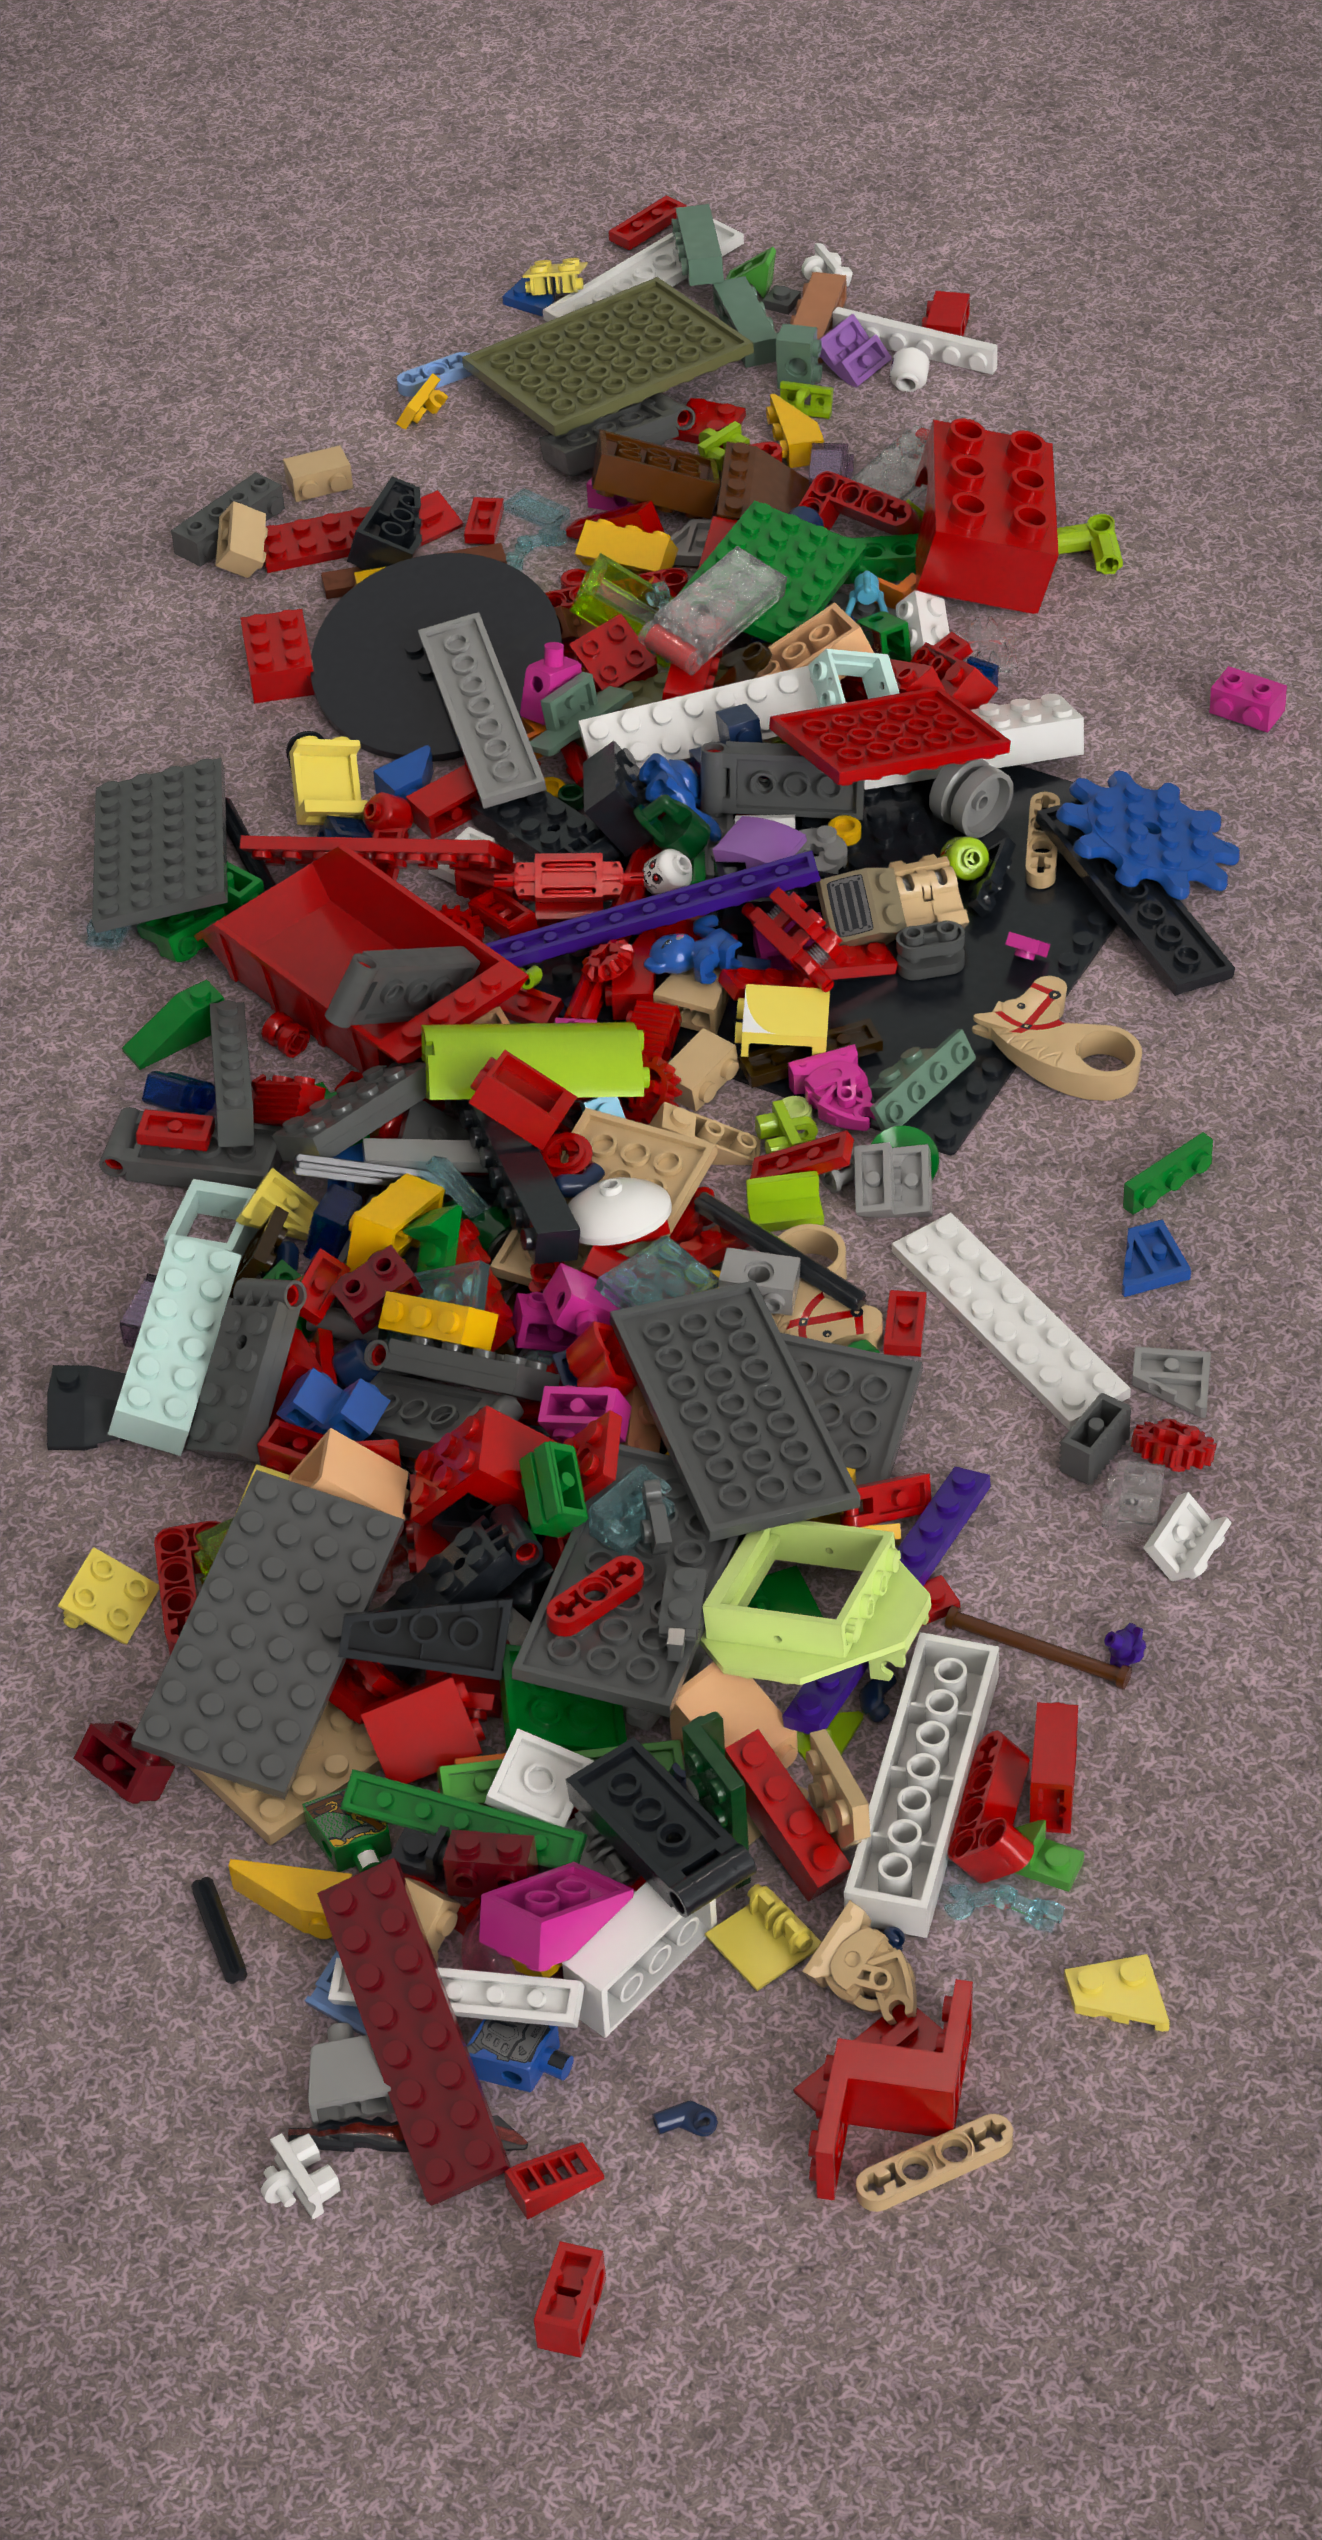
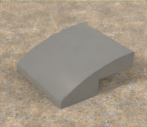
[854,1142,933,1218]

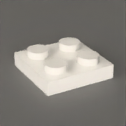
[485,1729,594,1827]

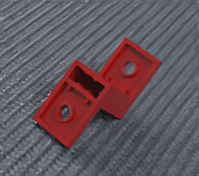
[410,1405,622,1526]
[808,1979,973,2200]

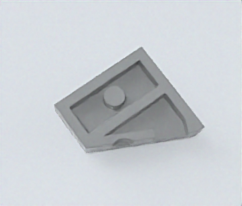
[671,519,712,566]
[1132,1346,1211,1418]

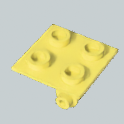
[523,258,588,296]
[58,1547,159,1645]
[705,1884,821,1991]

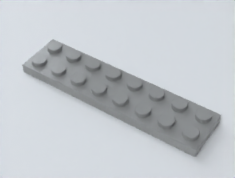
[418,612,547,809]

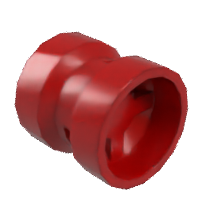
[261,1012,310,1058]

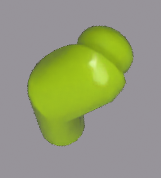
[519,965,543,990]

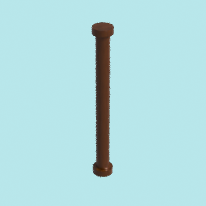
[944,1606,1132,1690]

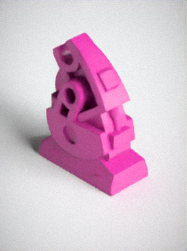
[788,1044,876,1131]

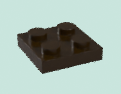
[229,1205,289,1299]

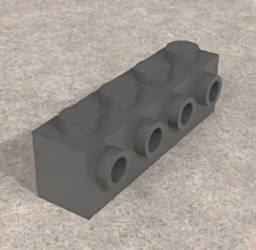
[171,472,285,567]

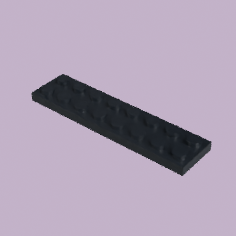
[1035,800,1235,996]

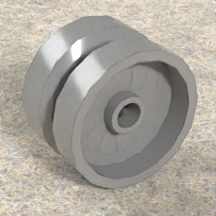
[929,758,1013,838]

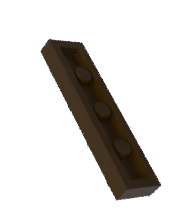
[739,1018,883,1088]

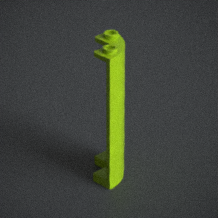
[421,1022,650,1100]

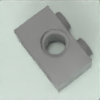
[719,1247,800,1316]

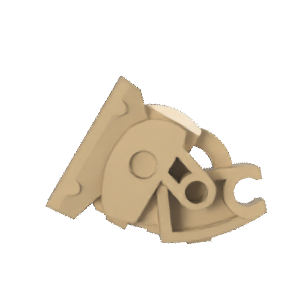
[802,1900,917,2026]

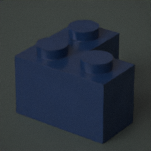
[689,703,768,779]

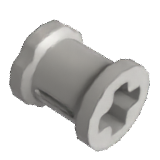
[819,1150,855,1194]

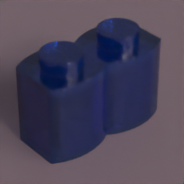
[142,1071,215,1115]

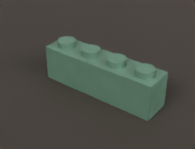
[671,204,724,286]
[712,276,779,368]

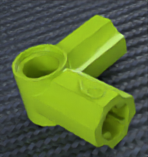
[1057,514,1123,575]

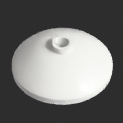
[568,1177,672,1246]

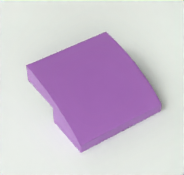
[818,314,892,387]
[712,816,807,869]

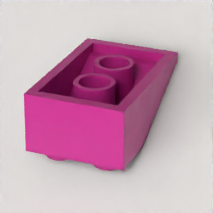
[479,1862,634,1971]

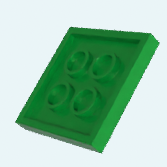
[499,1644,627,1751]

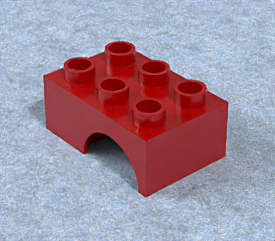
[915,418,1059,614]

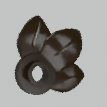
[714,642,772,687]

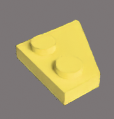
[235,1168,330,1241]
[1064,1954,1170,2032]

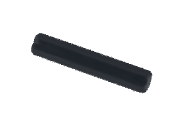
[191,1877,247,1984]

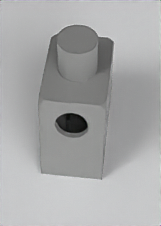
[308,2023,395,2127]

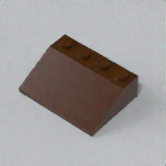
[592,429,720,519]
[715,441,811,521]

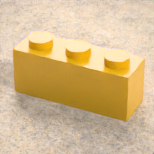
[575,519,679,575]
[378,1291,499,1351]

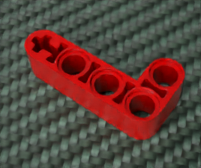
[799,471,922,535]
[154,1521,228,1656]
[947,1730,1034,1884]

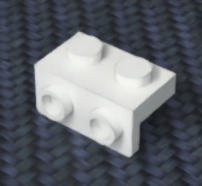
[896,590,949,658]
[1143,1492,1232,1581]

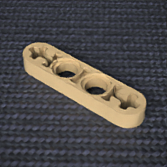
[1025,792,1060,889]
[856,2114,1013,2212]

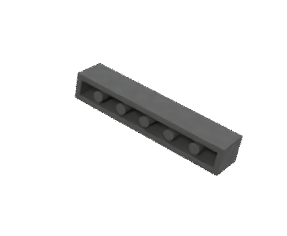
[210,1000,254,1147]

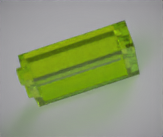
[570,553,686,668]

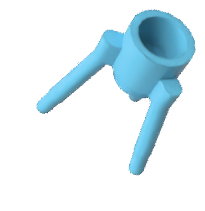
[845,571,889,617]

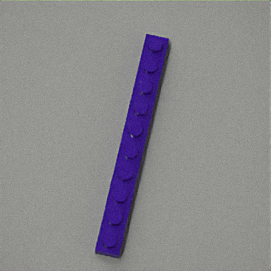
[486,850,821,967]
[782,1466,991,1735]

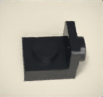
[388,1825,450,1883]

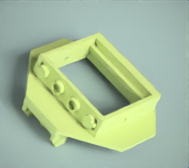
[699,1520,931,1685]

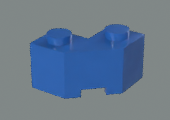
[276,1368,391,1441]

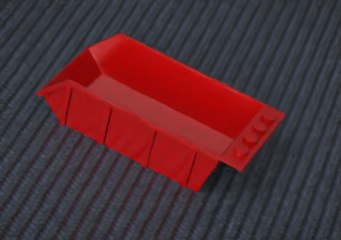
[194,843,529,1074]

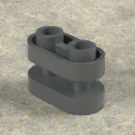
[896,920,965,980]

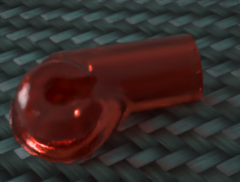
[376,1543,408,1592]

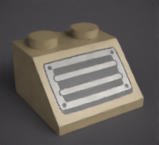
[816,868,907,946]

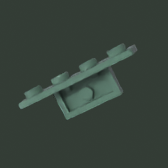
[530,672,633,756]
[870,1029,976,1131]

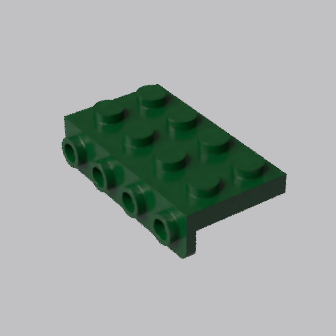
[682,1711,751,1890]

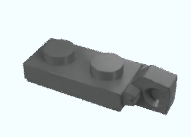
[658,1565,707,1662]

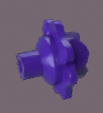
[1104,1623,1146,1668]

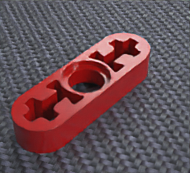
[546,1555,644,1637]

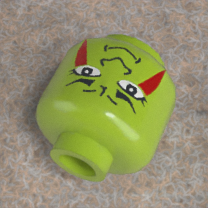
[940,837,989,881]

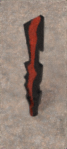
[288,2115,528,2152]

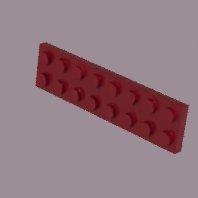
[317,1858,511,2206]

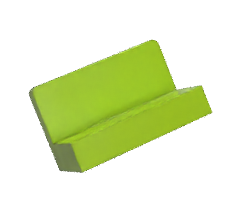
[746,1171,824,1232]

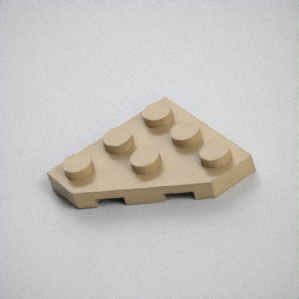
[806,1729,871,1852]

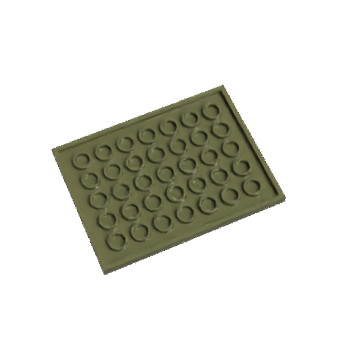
[462,277,754,437]

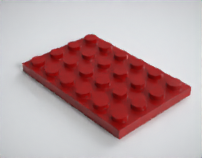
[769,687,1011,786]

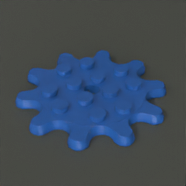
[1056,770,1240,900]

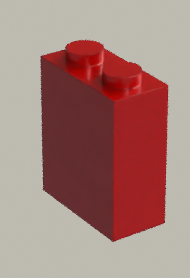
[360,1673,486,1784]

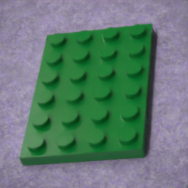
[676,500,867,644]

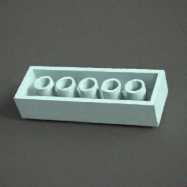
[108,1233,241,1456]

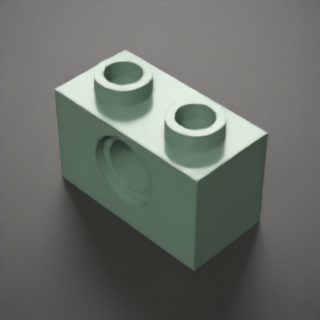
[776,324,822,389]

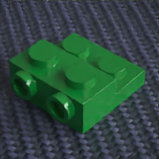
[136,905,226,962]

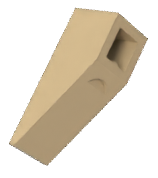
[649,1102,761,1165]

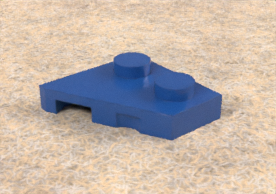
[502,277,556,317]
[1122,1219,1191,1297]

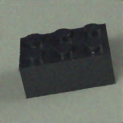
[583,741,658,857]

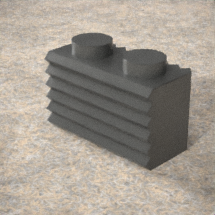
[1059,1393,1131,1485]

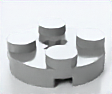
[795,826,848,874]

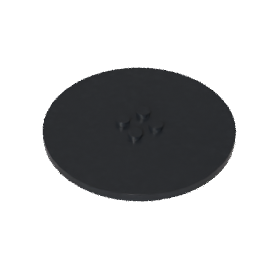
[311,553,563,762]

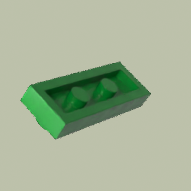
[1123,1132,1213,1215]

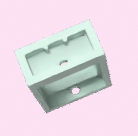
[808,649,900,707]
[164,1179,258,1260]

